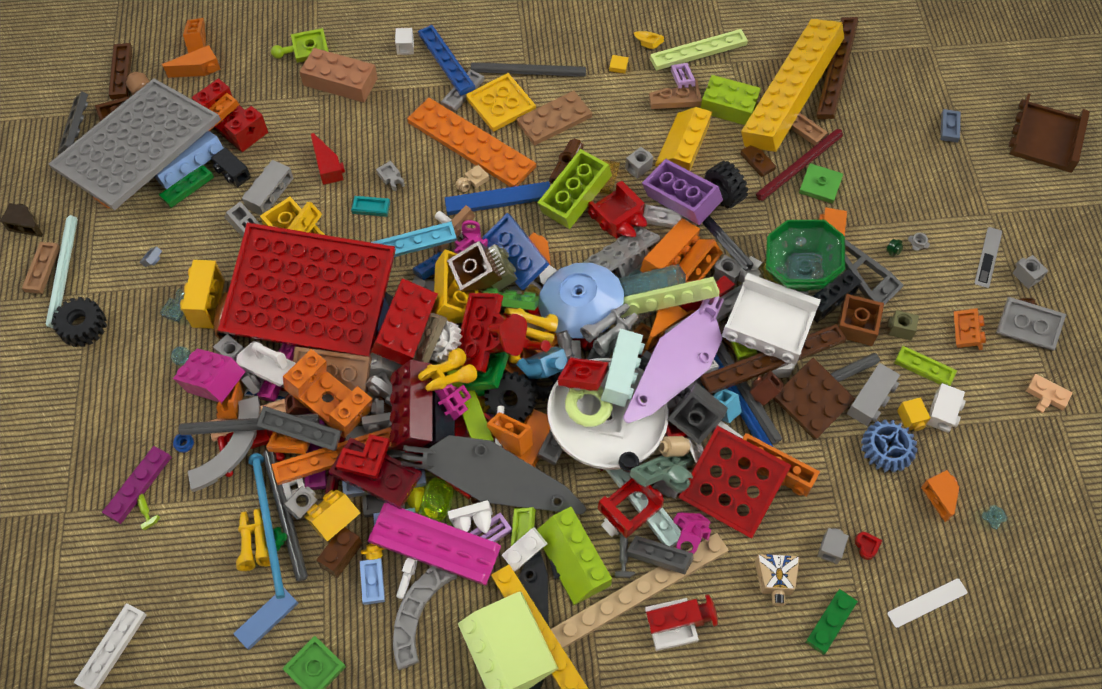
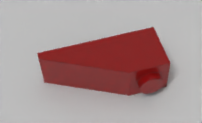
[311,133,345,185]

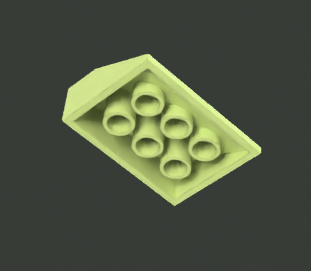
[458,591,558,689]

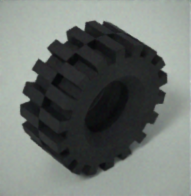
[705,160,748,209]
[52,297,107,347]
[484,371,538,421]

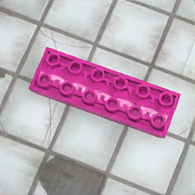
[368,503,501,586]

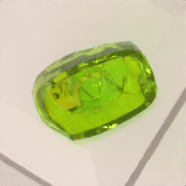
[419,478,453,522]

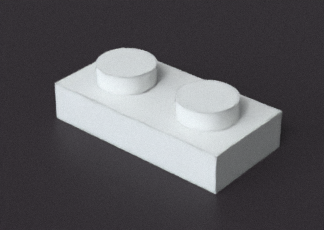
[502,527,547,572]

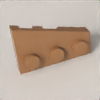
[649,80,702,109]

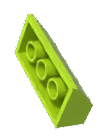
[537,507,612,605]

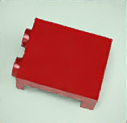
[588,180,645,235]

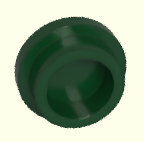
[886,239,903,257]

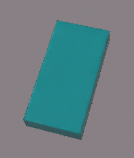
[351,196,390,217]

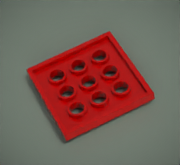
[678,425,792,539]

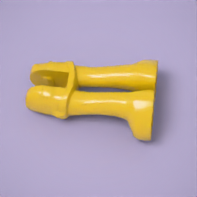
[504,308,558,345]
[418,348,477,391]
[236,508,271,571]

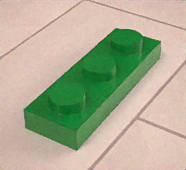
[159,165,214,208]
[805,589,858,655]

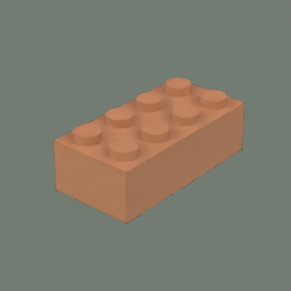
[299,48,378,103]

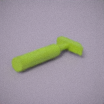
[137,494,160,530]

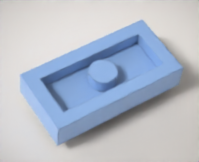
[360,558,385,605]

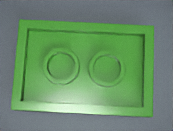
[481,288,540,310]

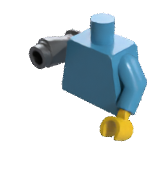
[508,330,575,379]

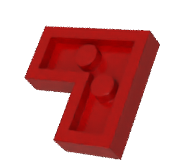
[336,434,390,479]

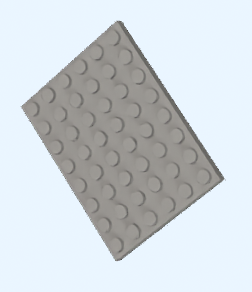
[49,78,221,210]

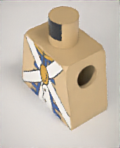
[755,554,799,606]

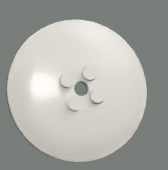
[547,358,668,470]

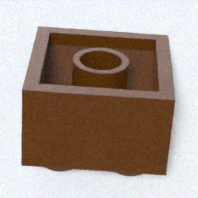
[447,241,502,292]

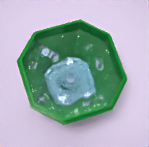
[766,220,845,292]

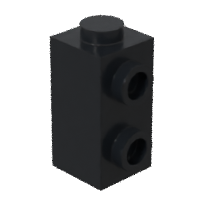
[211,147,251,188]

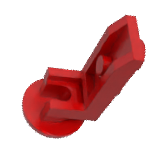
[646,594,718,634]

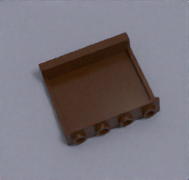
[1008,93,1090,173]

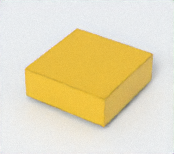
[609,55,629,74]

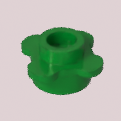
[273,527,287,551]

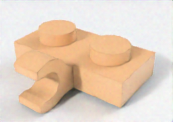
[1026,374,1072,413]

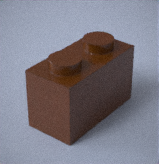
[316,527,363,579]

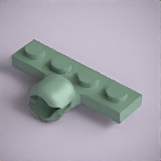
[629,454,695,493]

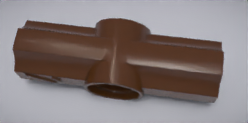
[549,138,584,184]

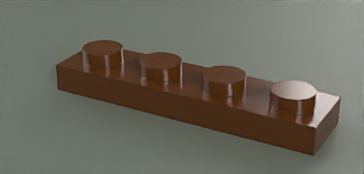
[109,43,133,99]

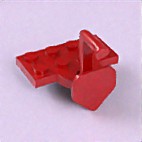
[457,293,551,373]

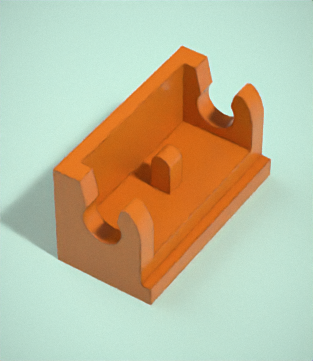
[216,378,245,419]

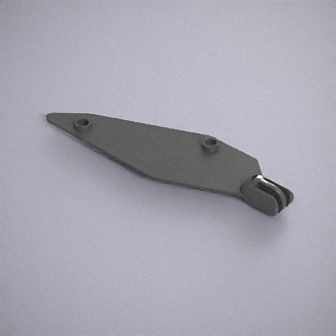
[401,435,586,514]

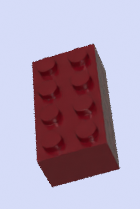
[389,359,432,453]

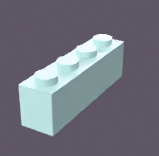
[601,329,645,407]

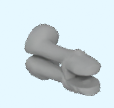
[580,303,638,357]

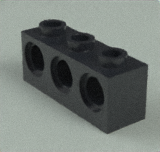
[812,269,862,323]

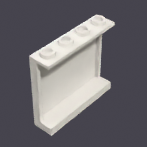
[722,273,821,365]

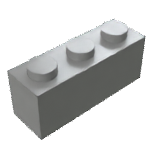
[242,160,294,215]
[847,363,900,426]

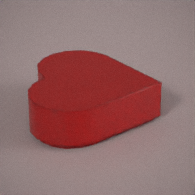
[855,532,882,560]

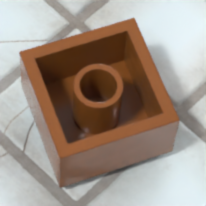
[837,294,884,346]

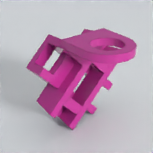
[454,220,488,254]
[435,384,471,420]
[673,513,711,554]

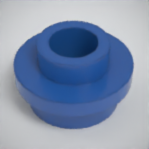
[173,434,194,453]

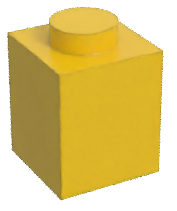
[897,397,930,431]

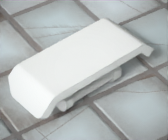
[236,341,296,387]

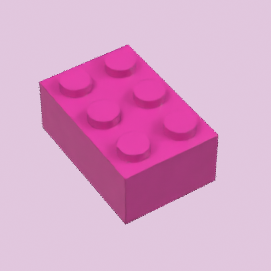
[173,348,245,403]

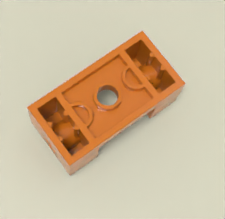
[283,349,373,439]

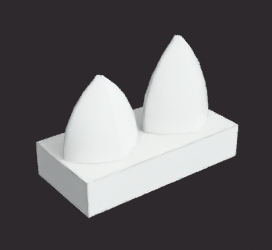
[448,500,493,534]

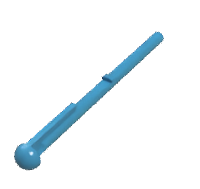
[248,453,285,599]

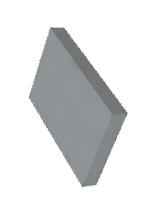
[996,297,1066,351]

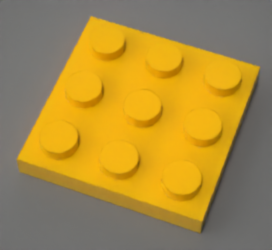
[466,73,536,132]

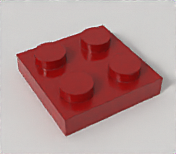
[558,357,609,391]

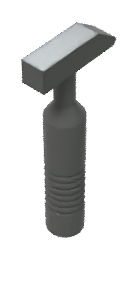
[615,533,635,578]

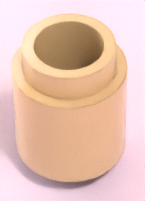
[659,436,690,457]

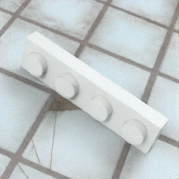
[74,603,147,689]

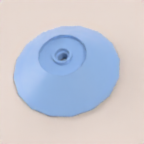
[538,263,624,338]

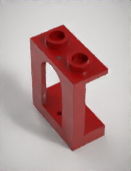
[598,478,664,538]

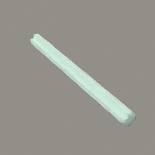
[46,215,78,328]

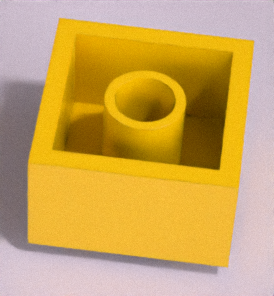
[304,490,360,541]

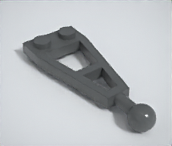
[833,239,904,305]

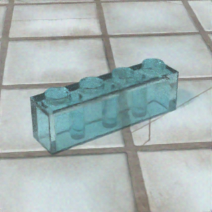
[618,264,686,297]

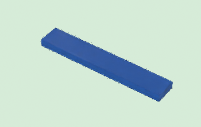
[418,25,476,96]
[444,181,550,215]

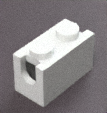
[927,383,966,433]

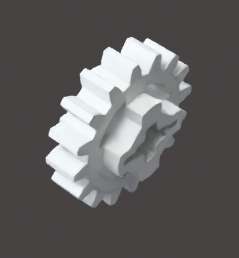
[430,321,463,363]

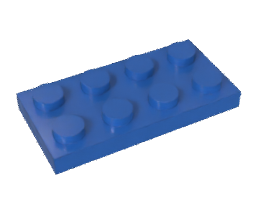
[482,213,550,290]

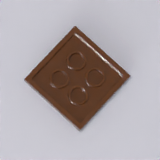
[773,358,855,440]

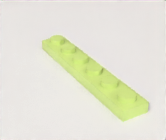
[650,29,748,71]
[620,277,720,318]

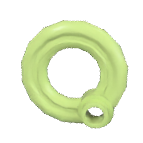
[565,386,613,427]

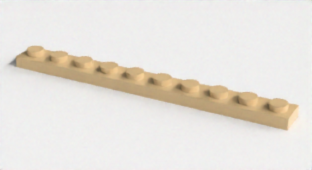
[551,533,729,649]

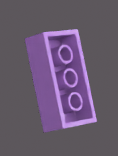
[642,159,723,225]

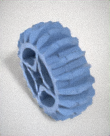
[861,419,917,473]

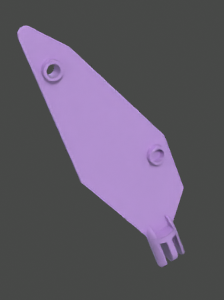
[623,297,724,423]

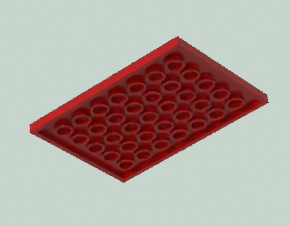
[218,222,396,357]

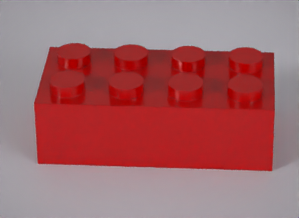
[371,278,438,365]

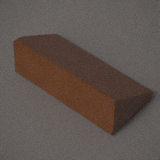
[95,96,130,121]

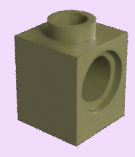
[887,310,919,340]

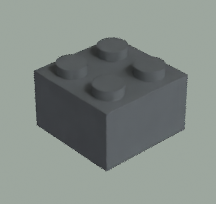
[667,383,728,445]

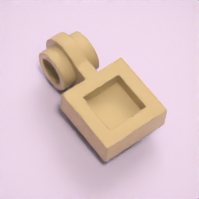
[456,165,490,192]

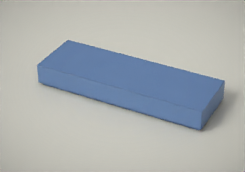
[233,587,299,650]

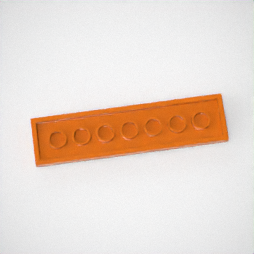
[407,98,536,187]

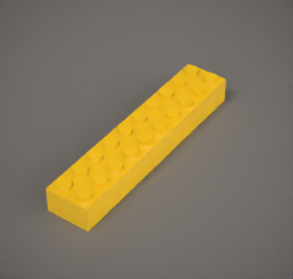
[741,19,844,152]

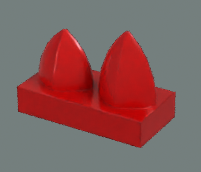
[611,204,647,239]

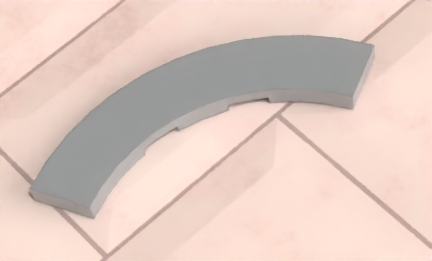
[188,396,261,492]
[393,566,457,671]

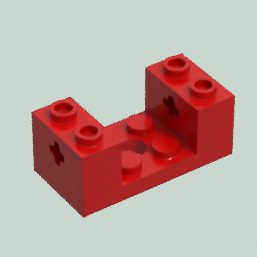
[191,78,269,152]

